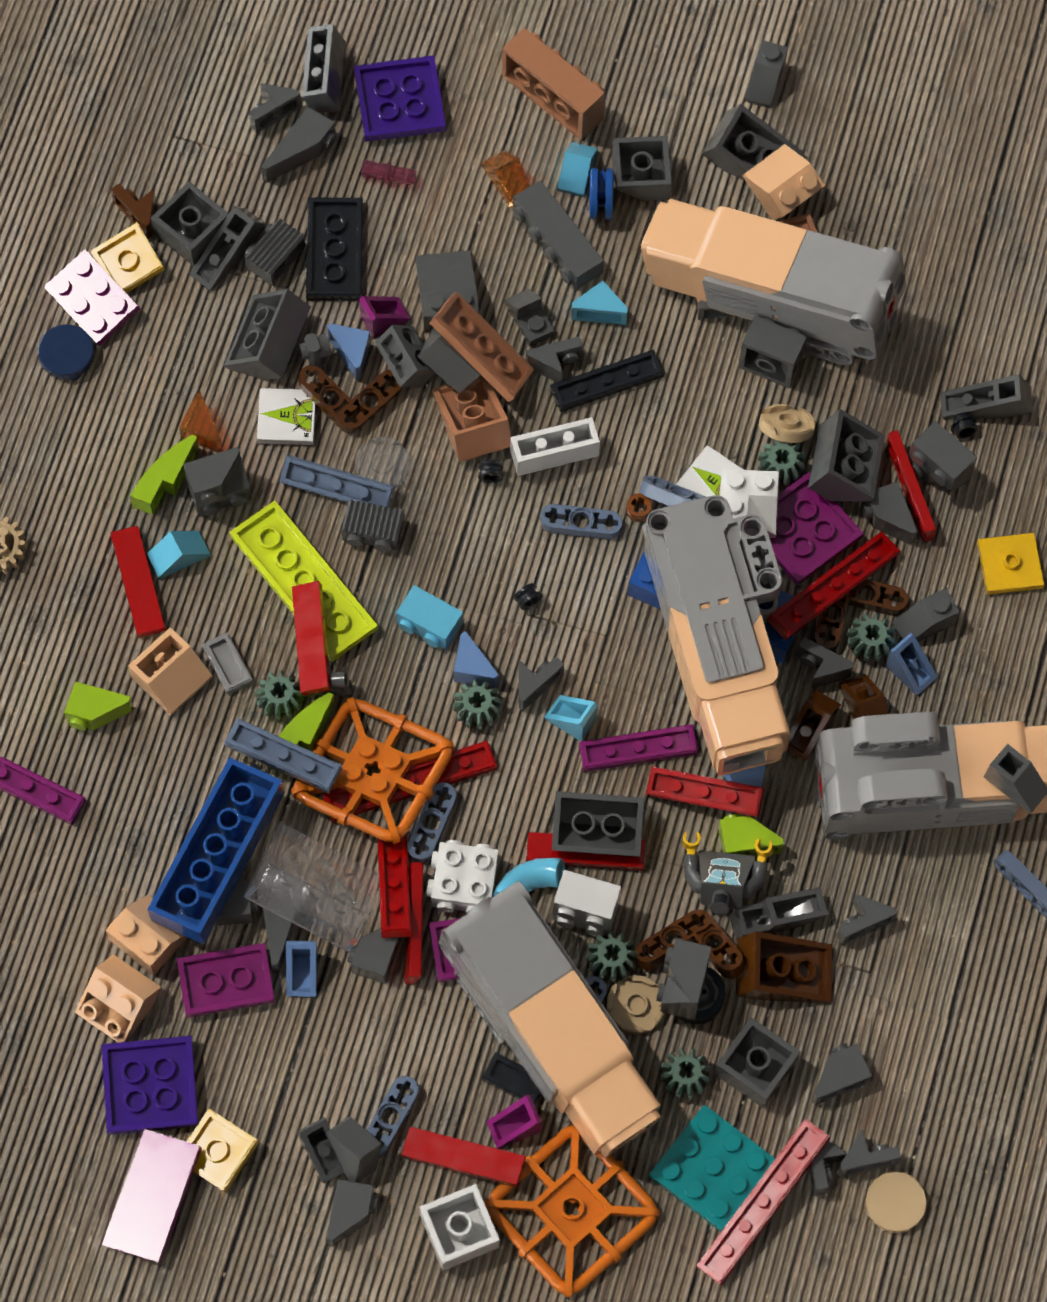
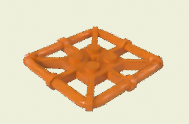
[291,697,455,844]
[484,1123,660,1297]

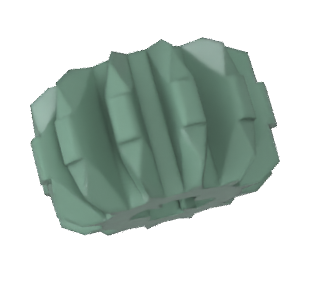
[758,440,805,487]
[847,613,896,662]
[255,669,305,721]
[453,679,502,730]
[586,931,637,983]
[660,1048,711,1100]

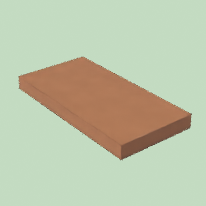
[429,292,535,402]

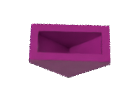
[359,296,411,339]
[486,1095,541,1149]

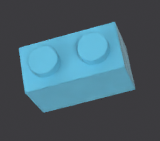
[396,585,463,650]

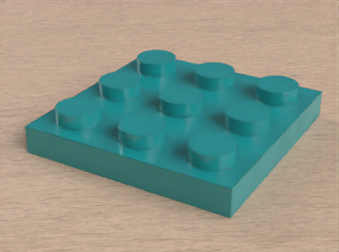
[649,1104,775,1232]

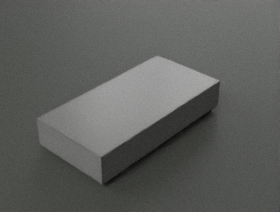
[202,632,253,696]

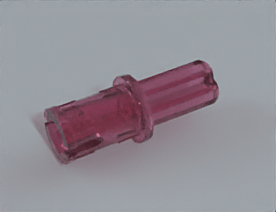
[361,159,417,185]

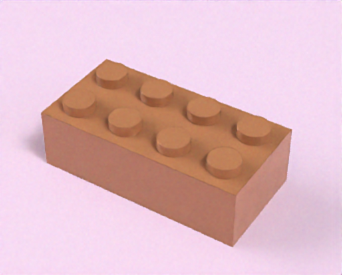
[502,27,605,141]

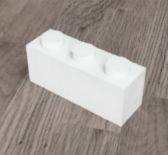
[510,417,600,476]

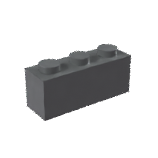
[301,24,346,113]

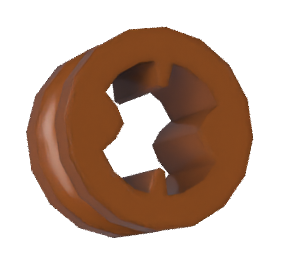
[626,493,652,522]

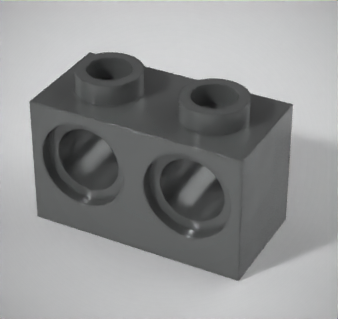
[375,325,436,387]

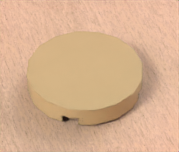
[759,404,816,443]
[606,975,665,1035]
[865,1171,927,1234]

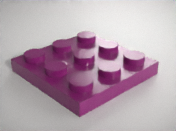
[770,472,864,586]

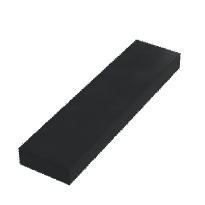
[550,349,664,413]

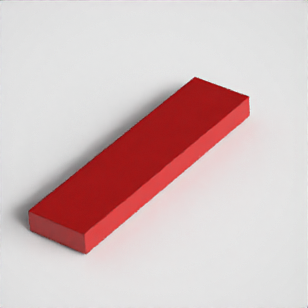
[886,430,936,543]
[110,525,166,638]
[292,581,331,696]
[645,766,765,817]
[526,832,645,871]
[377,834,411,938]
[405,862,424,985]
[401,1127,526,1187]

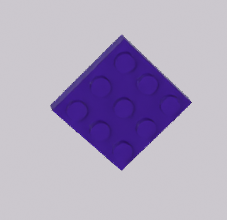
[354,55,446,142]
[101,1036,198,1135]

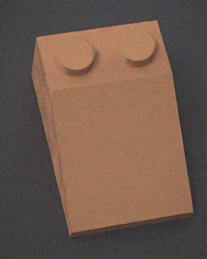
[432,375,511,462]

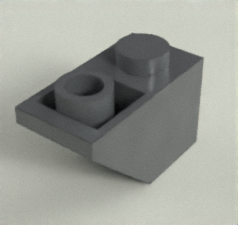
[983,744,1047,814]

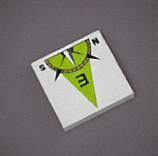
[257,388,316,445]
[676,445,744,497]

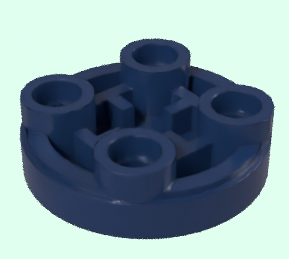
[38,324,94,381]

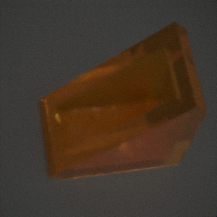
[481,150,530,207]
[179,392,223,453]

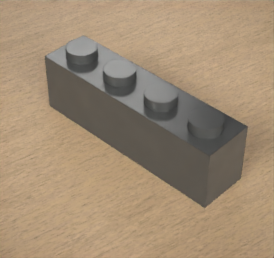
[512,180,604,290]

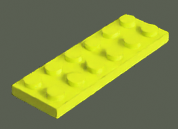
[229,500,378,662]

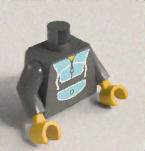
[682,832,774,915]

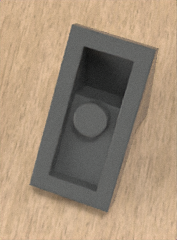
[249,83,302,134]
[504,289,554,347]
[526,336,583,382]
[796,637,855,688]
[519,656,564,712]
[837,895,898,945]
[298,1117,344,1183]
[838,1130,901,1177]
[809,1142,846,1196]

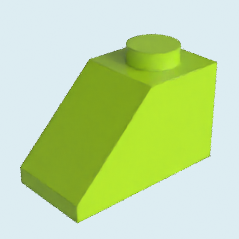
[64,681,133,731]
[718,814,784,857]

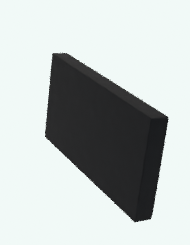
[306,198,363,300]

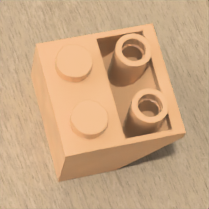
[128,627,213,716]
[74,954,161,1043]

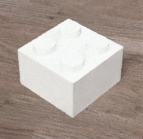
[552,870,621,937]
[419,1184,500,1271]

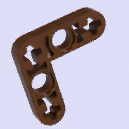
[298,365,402,433]
[813,580,908,652]
[635,910,745,978]

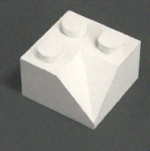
[720,469,779,538]

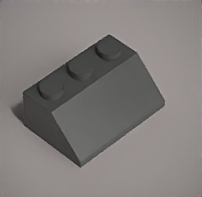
[224,289,311,380]
[808,409,885,501]
[552,791,644,857]

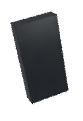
[481,1052,541,1106]

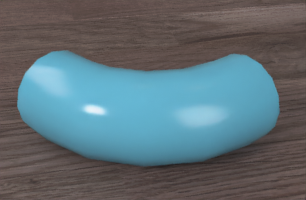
[492,858,565,898]

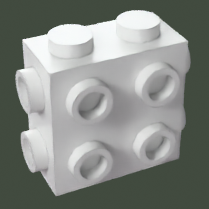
[427,840,498,914]

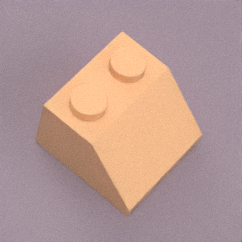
[742,144,825,220]
[106,895,188,976]

